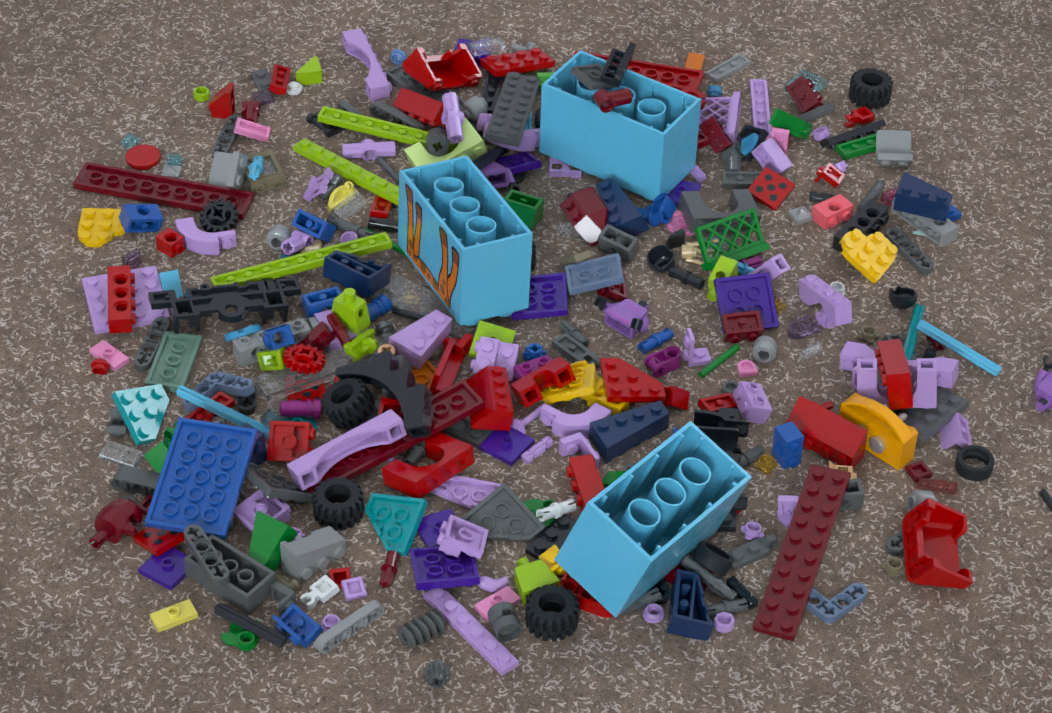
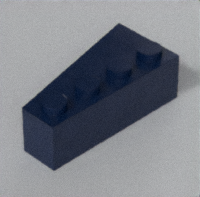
[596,177,650,236]
[589,400,669,464]

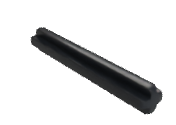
[214,602,287,648]

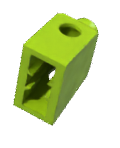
[707,255,738,302]
[331,288,371,335]
[514,557,560,605]

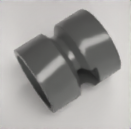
[487,601,523,642]

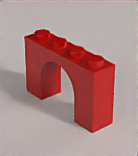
[382,432,475,498]

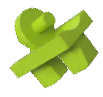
[343,329,379,362]

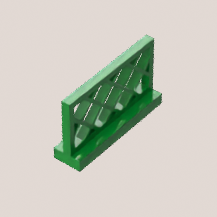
[694,207,770,271]

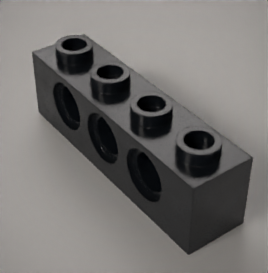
[832,199,889,252]

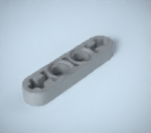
[314,600,385,655]

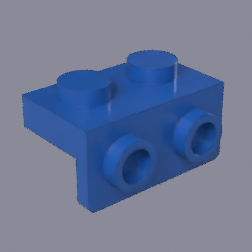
[272,603,324,648]

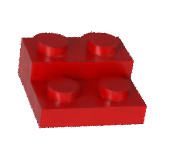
[267,421,316,463]

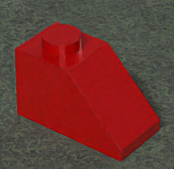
[208,82,236,119]

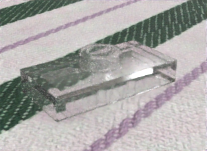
[468,35,505,56]
[331,190,368,221]
[99,441,145,468]

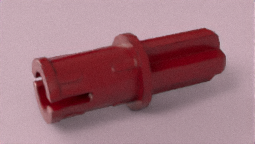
[327,312,352,348]
[379,550,400,588]

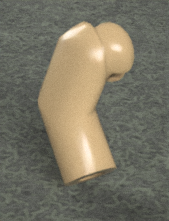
[301,239,322,253]

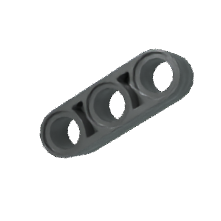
[111,465,160,497]

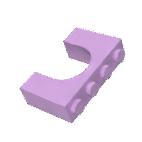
[857,358,937,409]

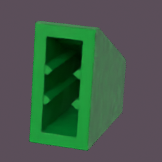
[248,511,298,572]

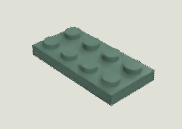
[145,331,203,392]

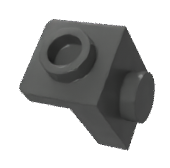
[106,407,128,436]
[271,581,296,616]

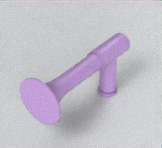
[511,403,553,434]

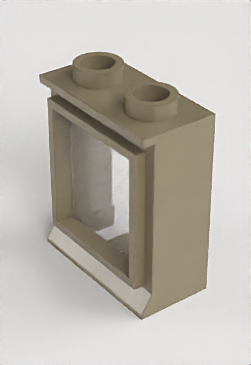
[244,149,286,194]

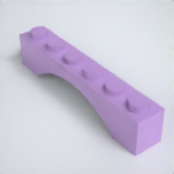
[342,28,392,101]
[840,341,959,389]
[286,409,407,491]

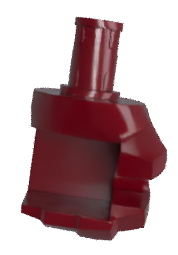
[89,498,143,549]

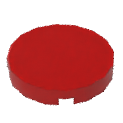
[125,144,161,170]

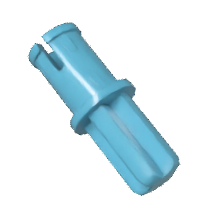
[248,156,264,181]

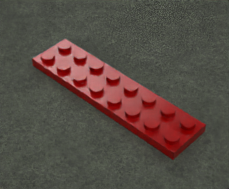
[573,50,705,91]

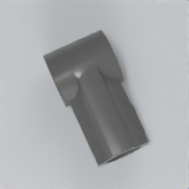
[721,143,744,171]

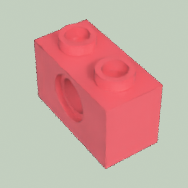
[811,194,854,230]

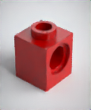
[155,227,185,258]

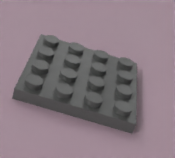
[891,386,969,445]

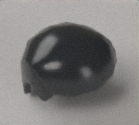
[647,245,676,273]
[889,286,918,309]

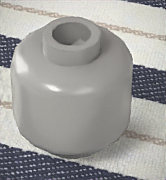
[462,96,488,121]
[266,224,291,251]
[752,336,777,364]
[906,490,938,511]

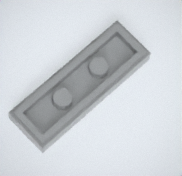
[705,53,751,84]

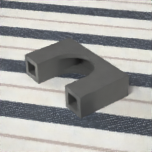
[678,189,762,233]

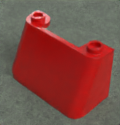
[402,43,483,92]
[902,498,973,589]

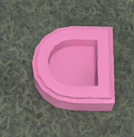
[737,360,758,378]

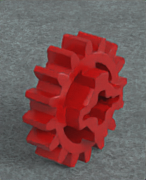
[283,343,326,375]

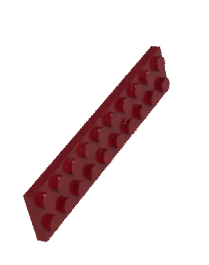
[73,162,255,220]
[307,379,485,494]
[753,464,851,641]

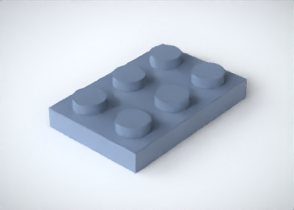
[565,253,625,296]

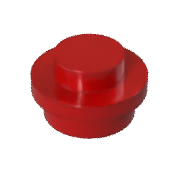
[90,358,110,375]

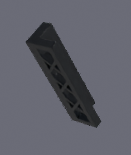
[598,42,636,88]

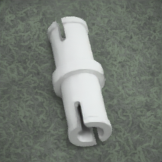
[536,499,576,522]

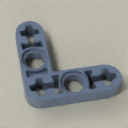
[182,372,255,412]
[806,583,868,623]

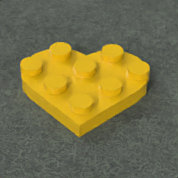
[77,208,125,248]
[839,229,898,283]
[541,360,597,406]

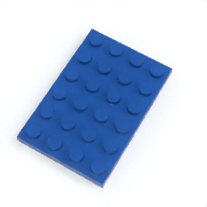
[144,417,258,540]

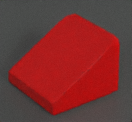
[328,567,351,589]

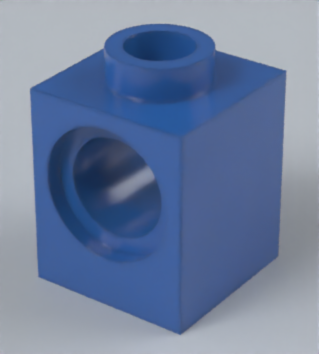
[262,324,295,350]

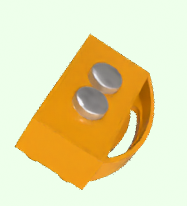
[839,392,918,471]

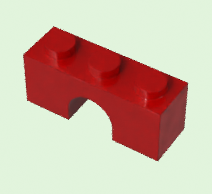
[510,356,576,408]

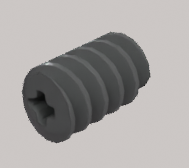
[426,128,449,157]
[397,608,445,649]

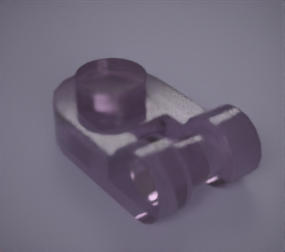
[787,315,821,339]

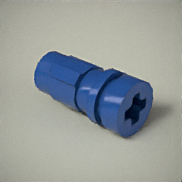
[367,294,392,323]

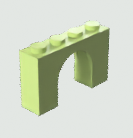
[404,117,487,167]

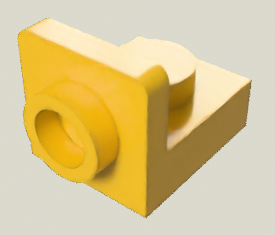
[539,544,566,576]

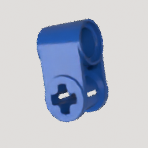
[647,193,677,227]

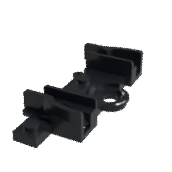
[148,277,301,334]
[693,407,749,533]

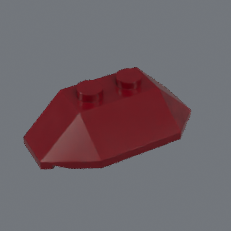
[559,186,608,247]

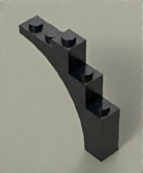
[336,351,433,439]

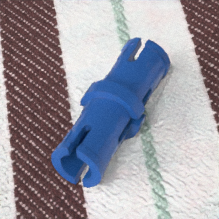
[637,327,674,354]

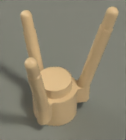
[682,239,719,265]

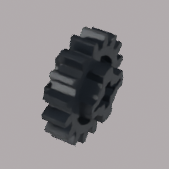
[199,198,239,233]

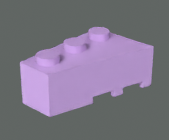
[388,309,453,370]

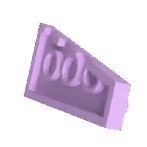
[430,475,502,509]

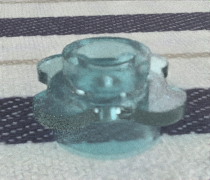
[120,134,141,149]
[165,153,184,166]

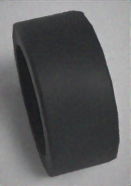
[955,445,995,481]
[692,541,734,576]

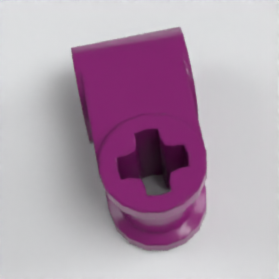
[644,346,681,378]

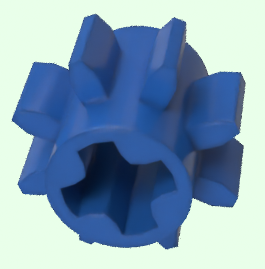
[523,343,547,361]

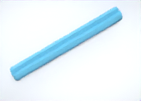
[916,319,1001,376]

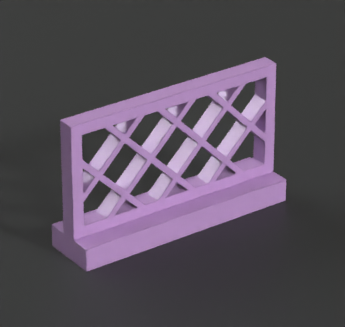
[698,91,742,144]

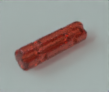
[918,477,958,494]

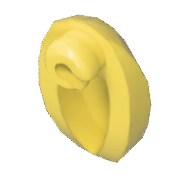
[327,181,355,212]

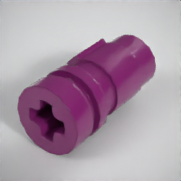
[279,399,321,419]

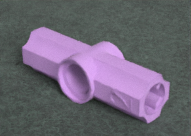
[441,92,464,144]
[342,139,396,161]

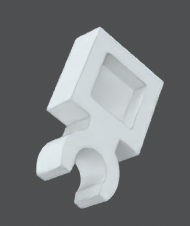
[300,575,340,610]

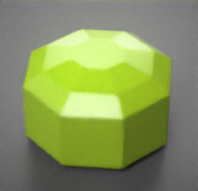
[193,86,210,102]

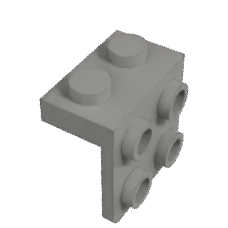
[875,130,913,167]
[208,151,248,190]

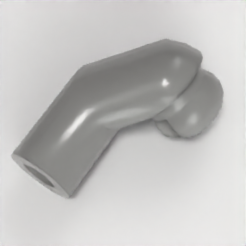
[511,41,536,52]

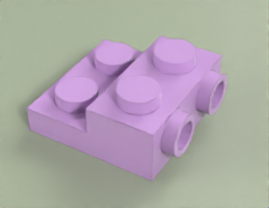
[470,336,520,383]
[234,489,291,533]
[436,515,489,559]

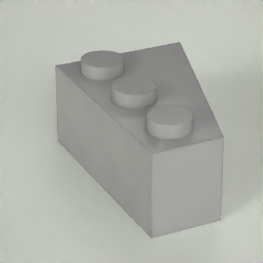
[280,526,346,583]

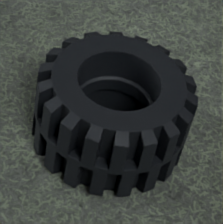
[848,68,893,110]
[321,377,375,429]
[312,477,364,531]
[525,584,579,642]

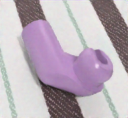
[478,576,510,593]

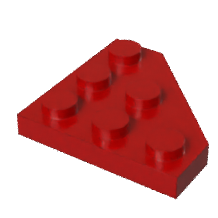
[599,357,666,402]

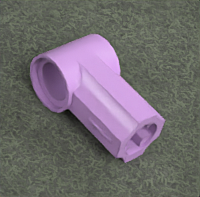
[280,230,314,256]

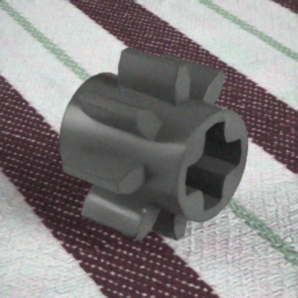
[424,660,450,688]

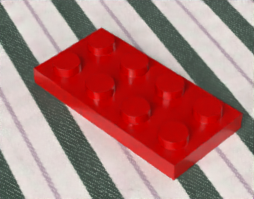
[480,48,555,77]

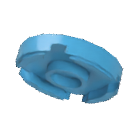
[224,324,262,343]

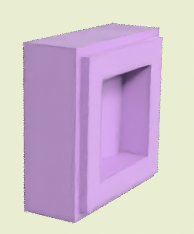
[341,576,367,602]

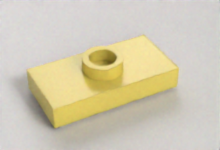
[150,599,198,633]

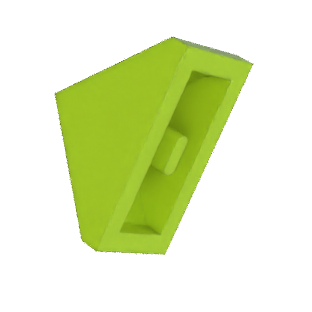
[295,56,322,85]
[256,347,286,371]

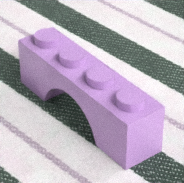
[799,274,852,327]

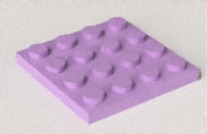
[82,265,170,335]

